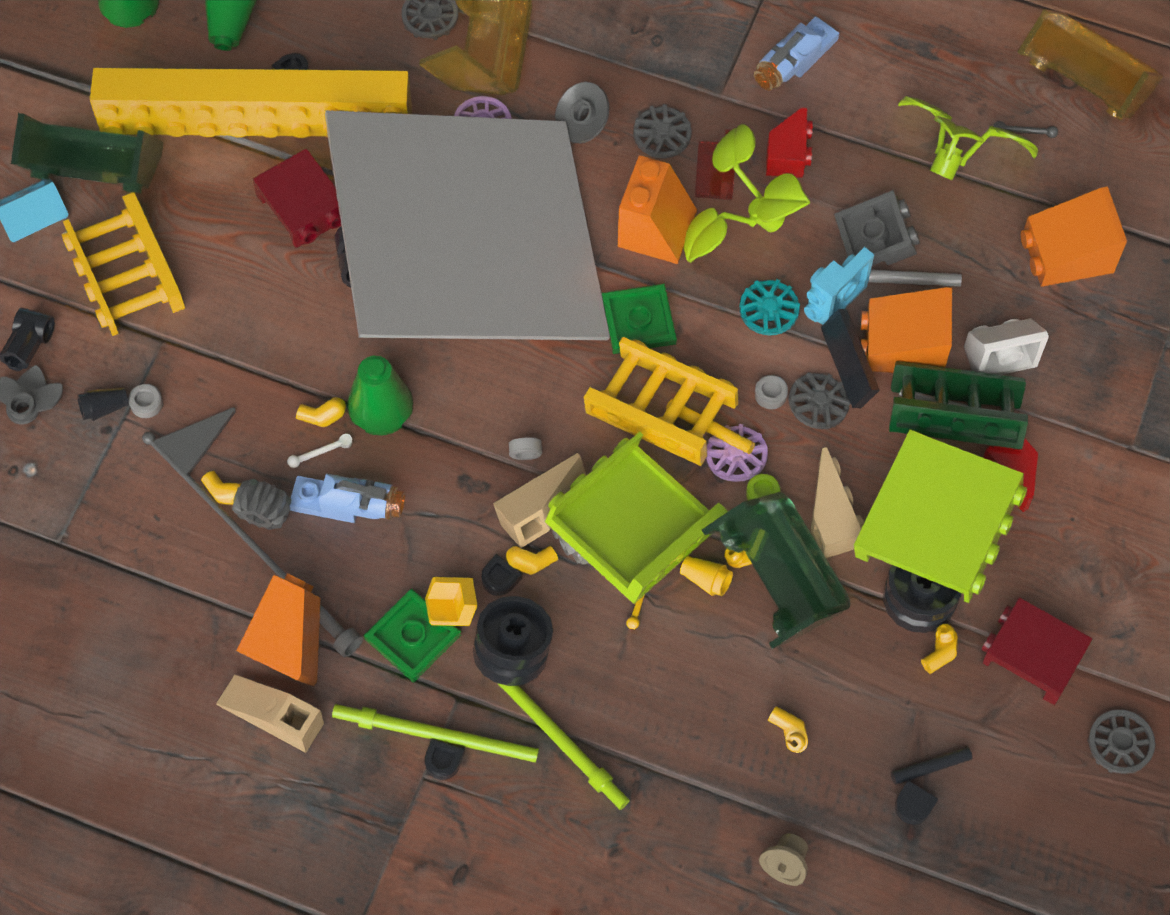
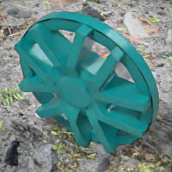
[739,279,800,335]

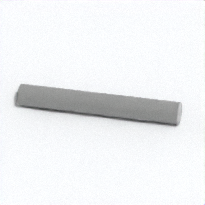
[868,270,962,287]

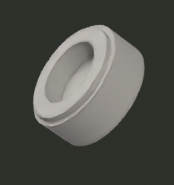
[755,375,788,409]
[128,384,163,418]
[509,438,542,460]

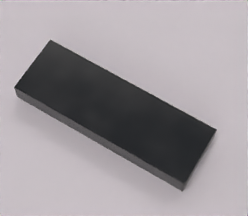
[821,309,880,409]

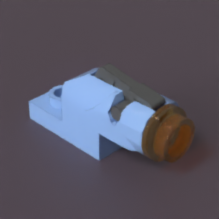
[754,16,839,91]
[290,473,406,523]

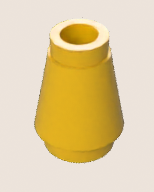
[680,556,733,596]

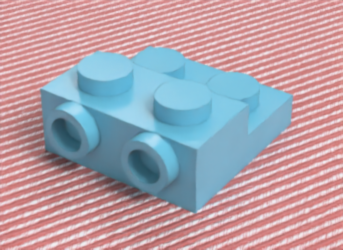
[804,247,874,325]

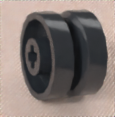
[883,565,962,633]
[473,596,553,686]

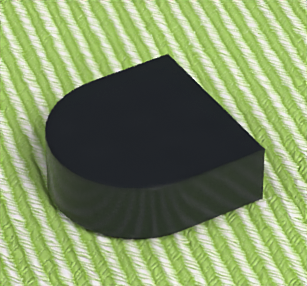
[271,53,309,70]
[481,554,522,596]
[425,738,465,780]
[895,781,938,825]

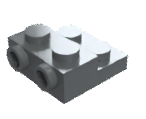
[834,190,920,266]

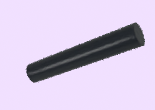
[891,746,973,785]

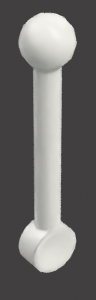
[287,434,353,468]

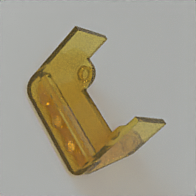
[419,0,532,95]
[1017,9,1163,120]

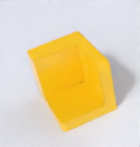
[425,577,477,626]

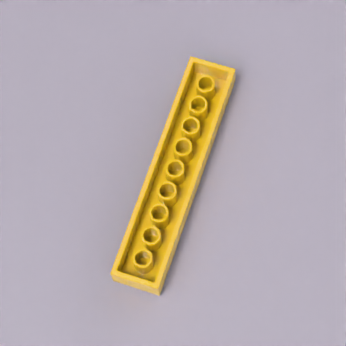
[90,68,412,138]

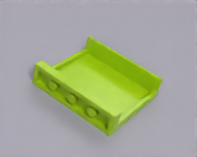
[854,430,1027,603]
[545,432,728,604]

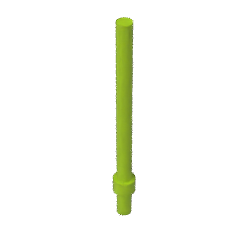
[497,683,630,810]
[332,704,539,763]

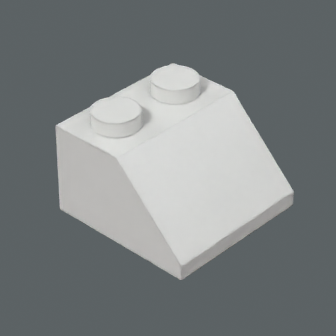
[964,318,1049,375]

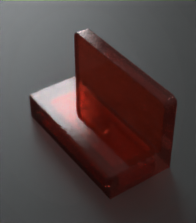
[695,129,735,200]

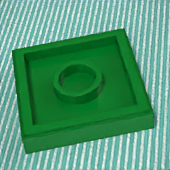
[602,283,677,354]
[364,588,461,683]

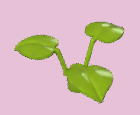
[898,96,1038,180]
[684,124,810,263]

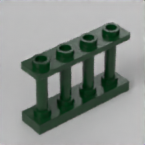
[889,361,1028,450]

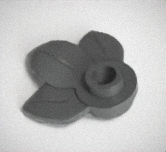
[0,365,63,424]

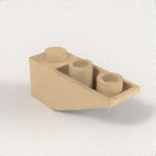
[811,447,864,559]
[493,453,586,548]
[216,675,324,753]

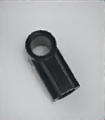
[0,307,55,372]

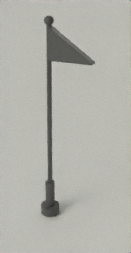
[142,407,363,657]

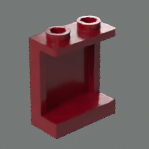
[252,148,341,248]
[981,597,1093,706]

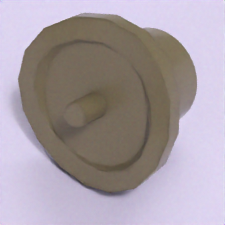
[759,834,808,886]

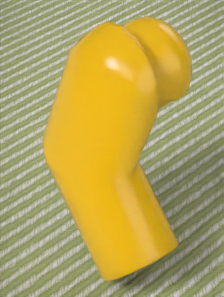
[506,546,558,575]
[921,624,958,674]

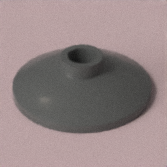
[555,82,609,143]

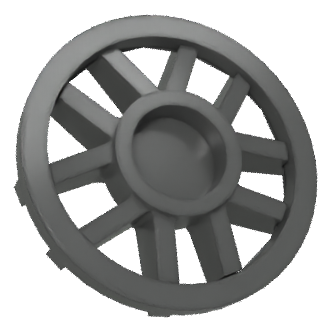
[401,0,458,40]
[633,104,692,158]
[788,372,850,429]
[1088,710,1155,774]

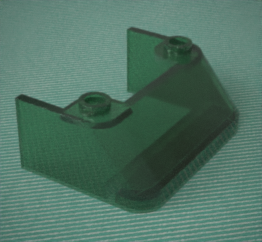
[11,113,164,194]
[702,492,850,649]

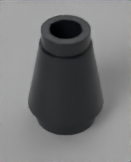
[77,387,129,421]

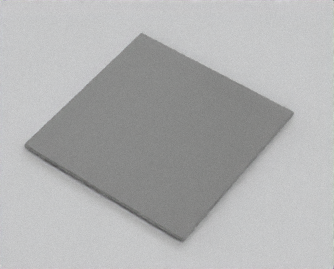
[324,110,610,340]

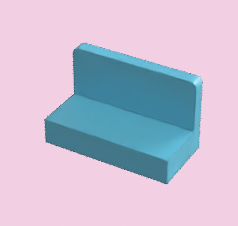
[0,177,69,242]

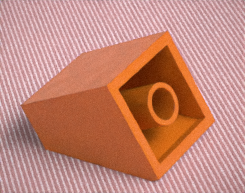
[618,155,697,264]
[1021,186,1127,287]
[860,287,952,373]
[236,573,321,686]

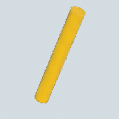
[666,399,755,454]

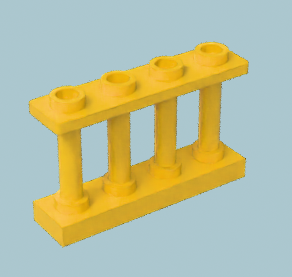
[61,192,185,336]
[584,337,738,466]

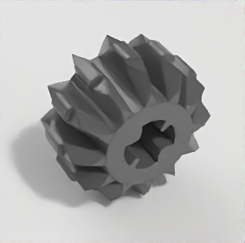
[232,479,292,530]

